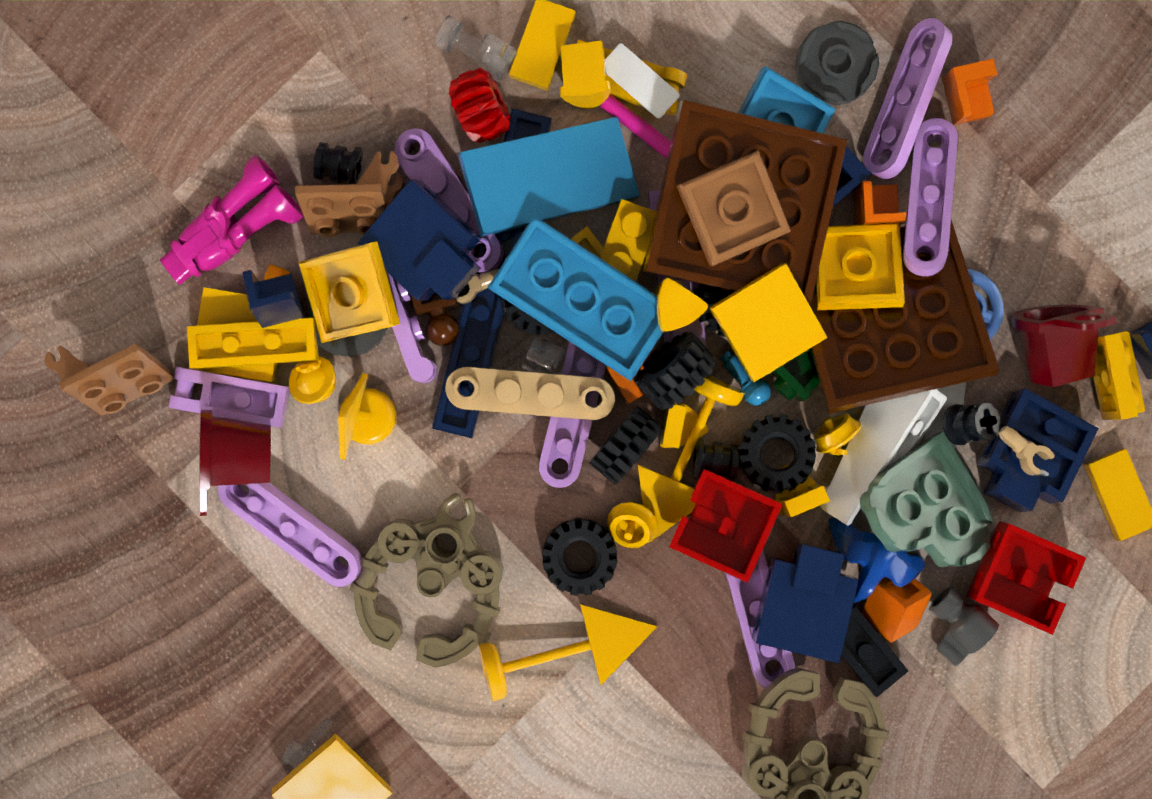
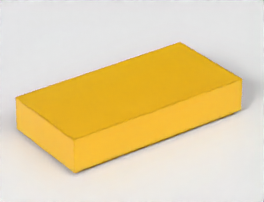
[509,0,576,91]
[1083,448,1152,541]

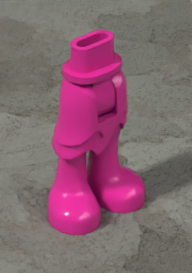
[160,155,304,285]

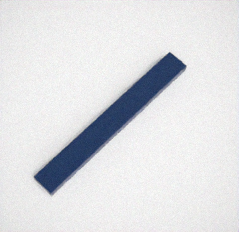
[432,108,552,438]

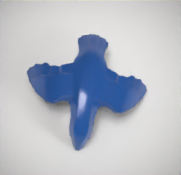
[829,517,925,602]

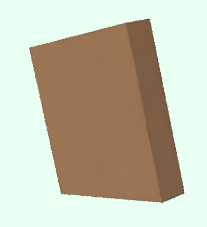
[677,151,791,266]

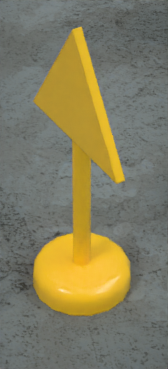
[338,373,397,460]
[637,376,745,544]
[478,604,658,702]

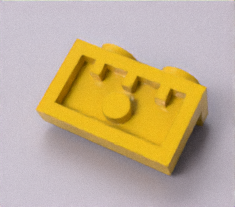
[1093,331,1145,420]

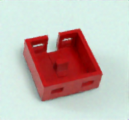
[669,469,783,583]
[966,521,1086,635]

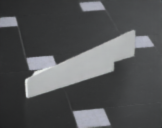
[821,389,947,526]

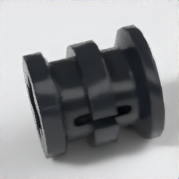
[313,142,363,185]
[943,403,1001,445]
[692,438,740,482]

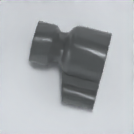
[929,586,999,666]

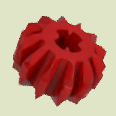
[448,67,510,143]

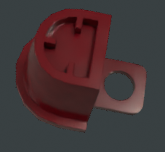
[1012,304,1117,387]
[199,410,271,516]

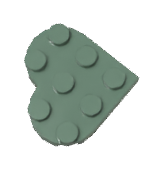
[860,431,993,567]

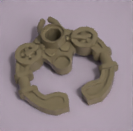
[349,493,504,668]
[742,668,889,799]

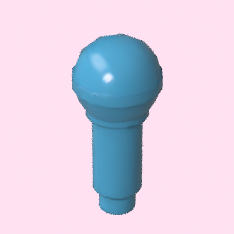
[720,351,771,406]

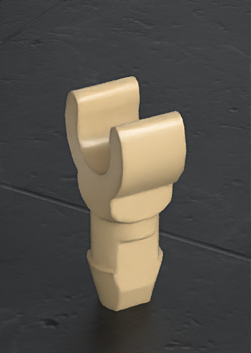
[457,269,499,304]
[998,426,1054,476]

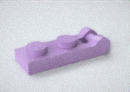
[386,271,438,383]
[168,367,290,428]

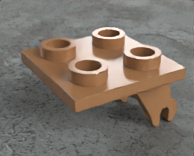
[295,151,404,237]
[45,343,175,416]

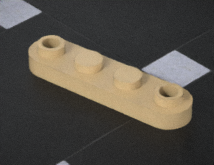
[445,367,615,420]

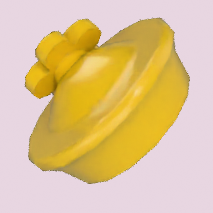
[288,356,337,404]
[814,413,861,456]
[607,502,658,548]

